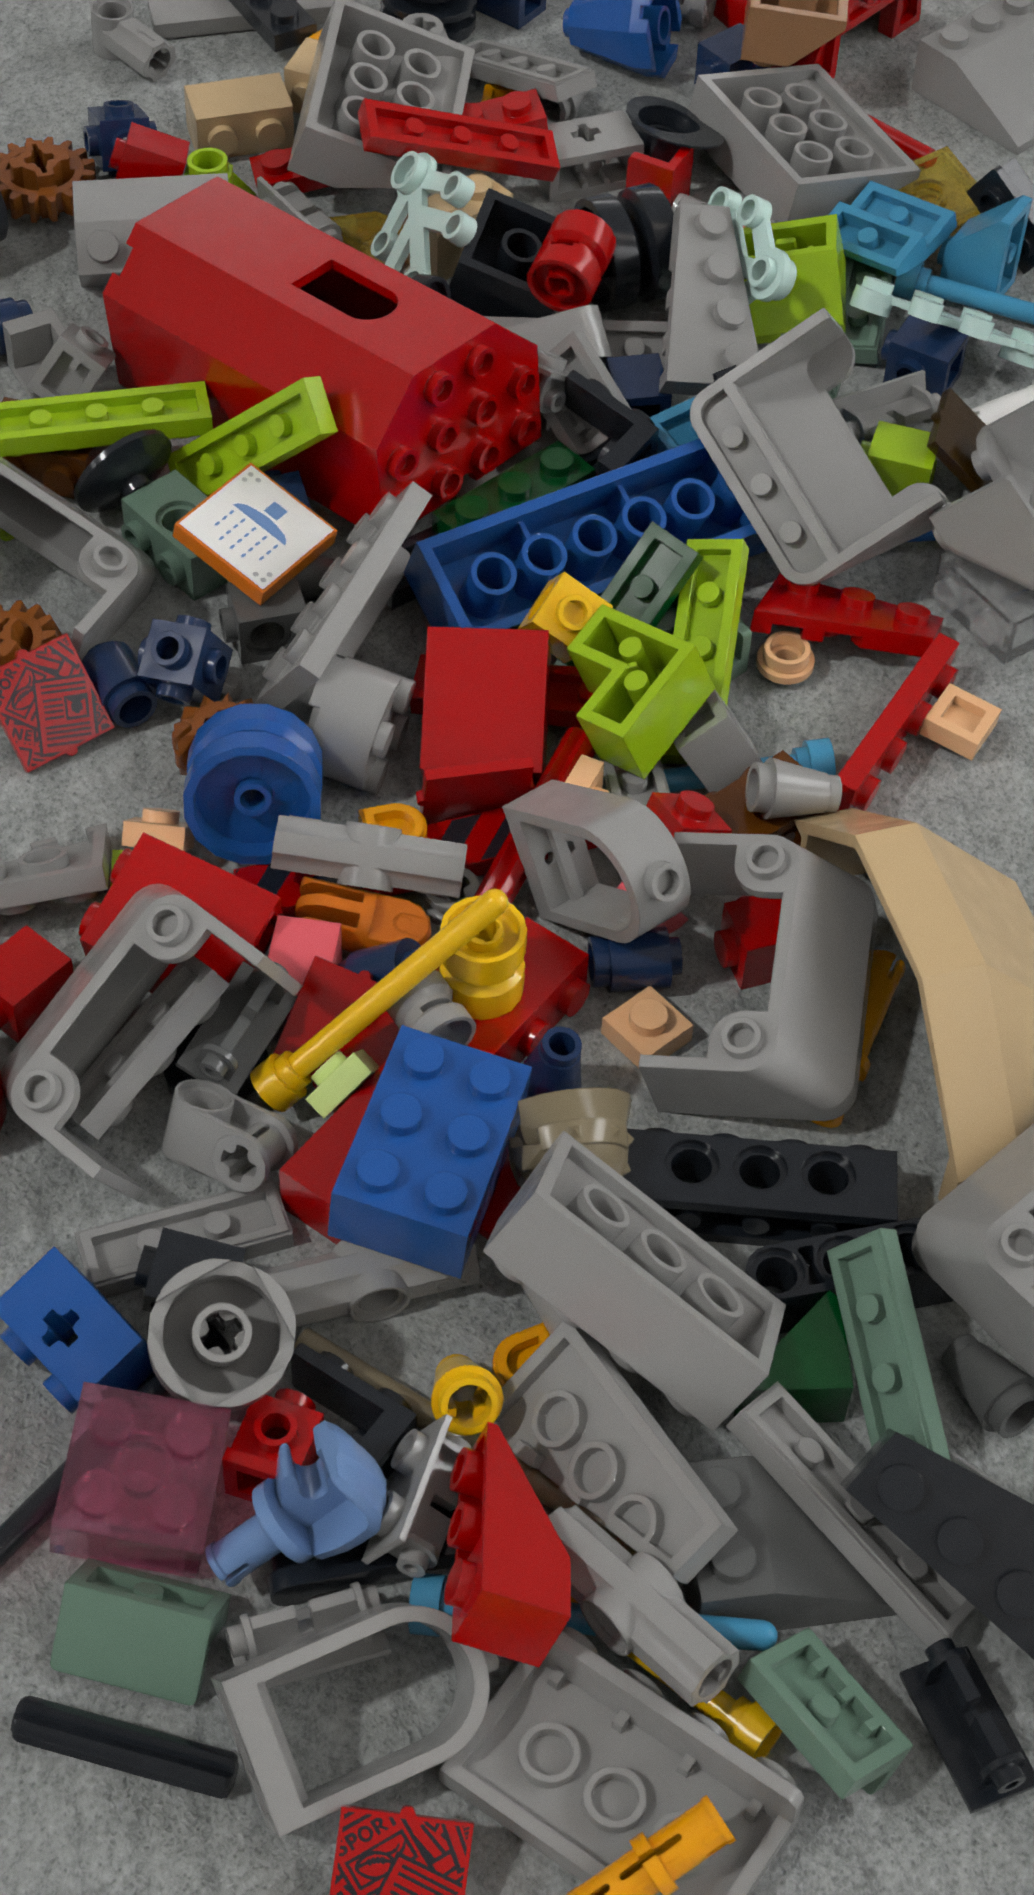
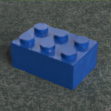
[328,1025,532,1279]

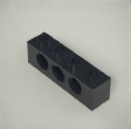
[623,1128,898,1246]

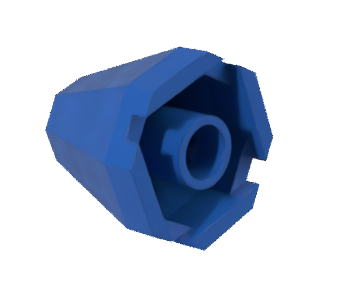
[563,0,682,79]

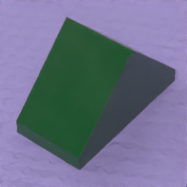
[733,1290,854,1423]

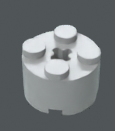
[308,654,416,795]
[147,1258,296,1413]

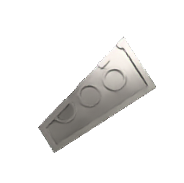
[659,203,758,395]
[0,823,112,915]
[487,1321,738,1584]

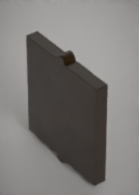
[927,388,993,493]

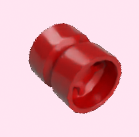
[527,209,616,312]

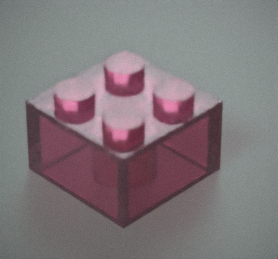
[49,1382,232,1579]

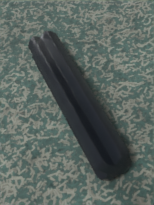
[10,1695,239,1799]

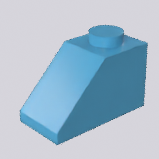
[937,195,1033,295]

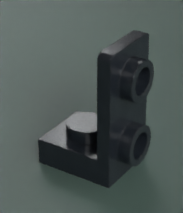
[565,370,659,475]
[291,1343,417,1488]

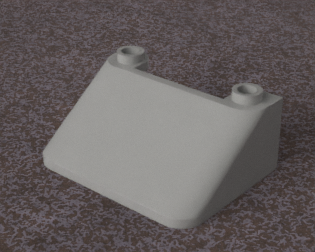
[690,308,950,586]
[929,400,1034,591]

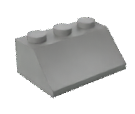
[72,173,228,287]

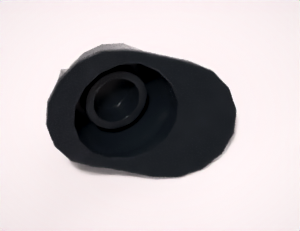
[626,96,724,163]

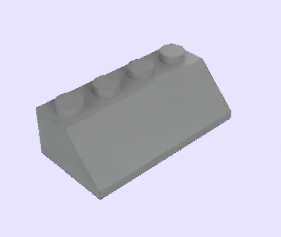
[483,1131,786,1432]

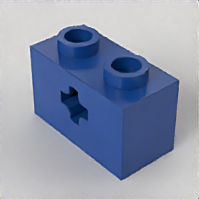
[0,1246,154,1422]

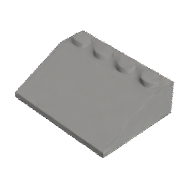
[287,0,475,188]
[911,0,1034,155]
[689,64,921,222]

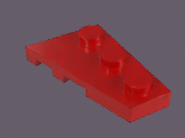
[750,573,944,657]

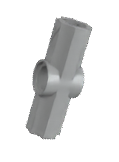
[271,815,468,898]
[262,1240,480,1327]
[548,1505,739,1707]

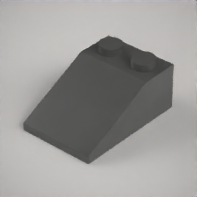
[683,1456,897,1631]

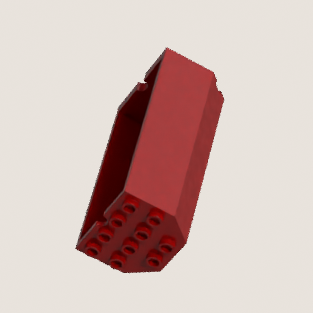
[103,176,542,525]

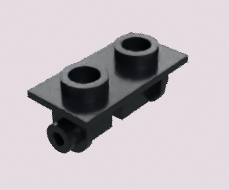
[899,1638,1034,1814]

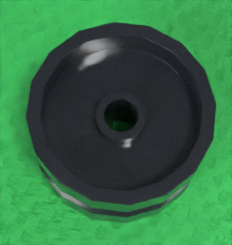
[574,183,674,313]

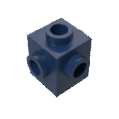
[83,100,157,177]
[137,615,233,706]

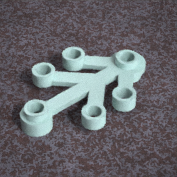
[370,151,477,278]
[708,186,797,305]
[849,275,1034,369]

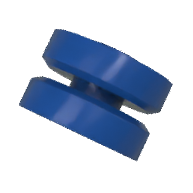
[183,704,323,864]

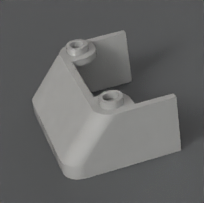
[0,456,156,661]
[638,832,878,1121]
[1,884,302,1201]
[912,1123,1034,1378]

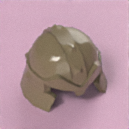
[508,1087,634,1187]

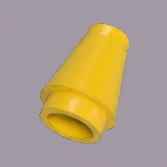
[431,1354,503,1436]

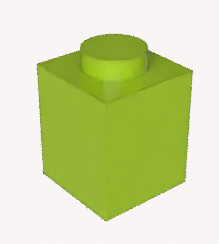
[861,420,938,497]

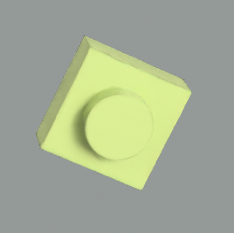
[305,1049,380,1119]

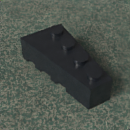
[840,1428,1034,1660]

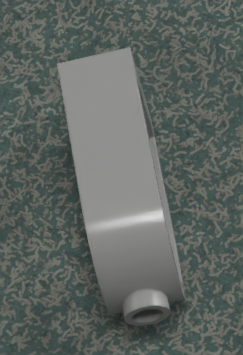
[502,779,691,943]
[210,1602,499,1837]

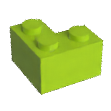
[566,604,715,779]

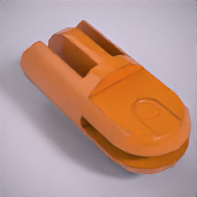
[295,876,432,952]

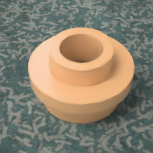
[756,631,815,685]

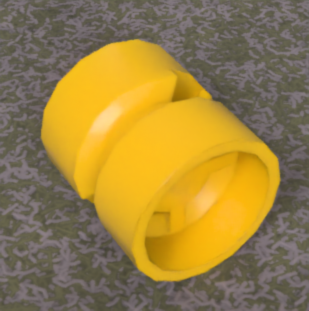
[439,895,527,1020]

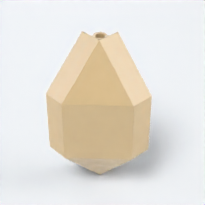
[794,808,1034,1201]

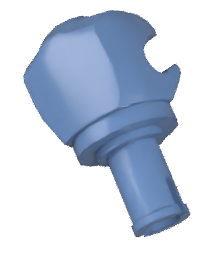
[205,1420,386,1587]

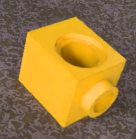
[518,572,613,663]

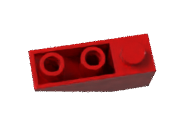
[444,1422,571,1668]

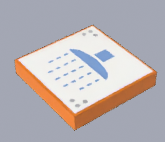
[172,463,338,606]

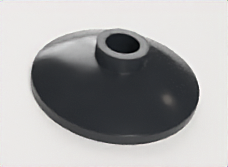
[74,429,172,513]

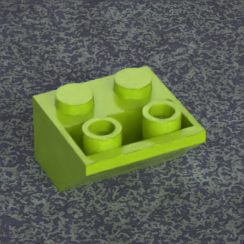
[743,214,846,344]

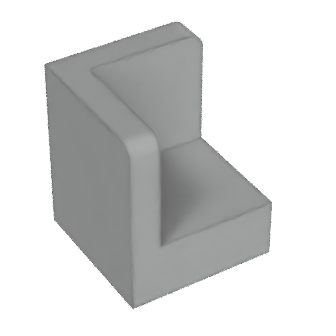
[2,308,66,399]
[674,689,763,792]

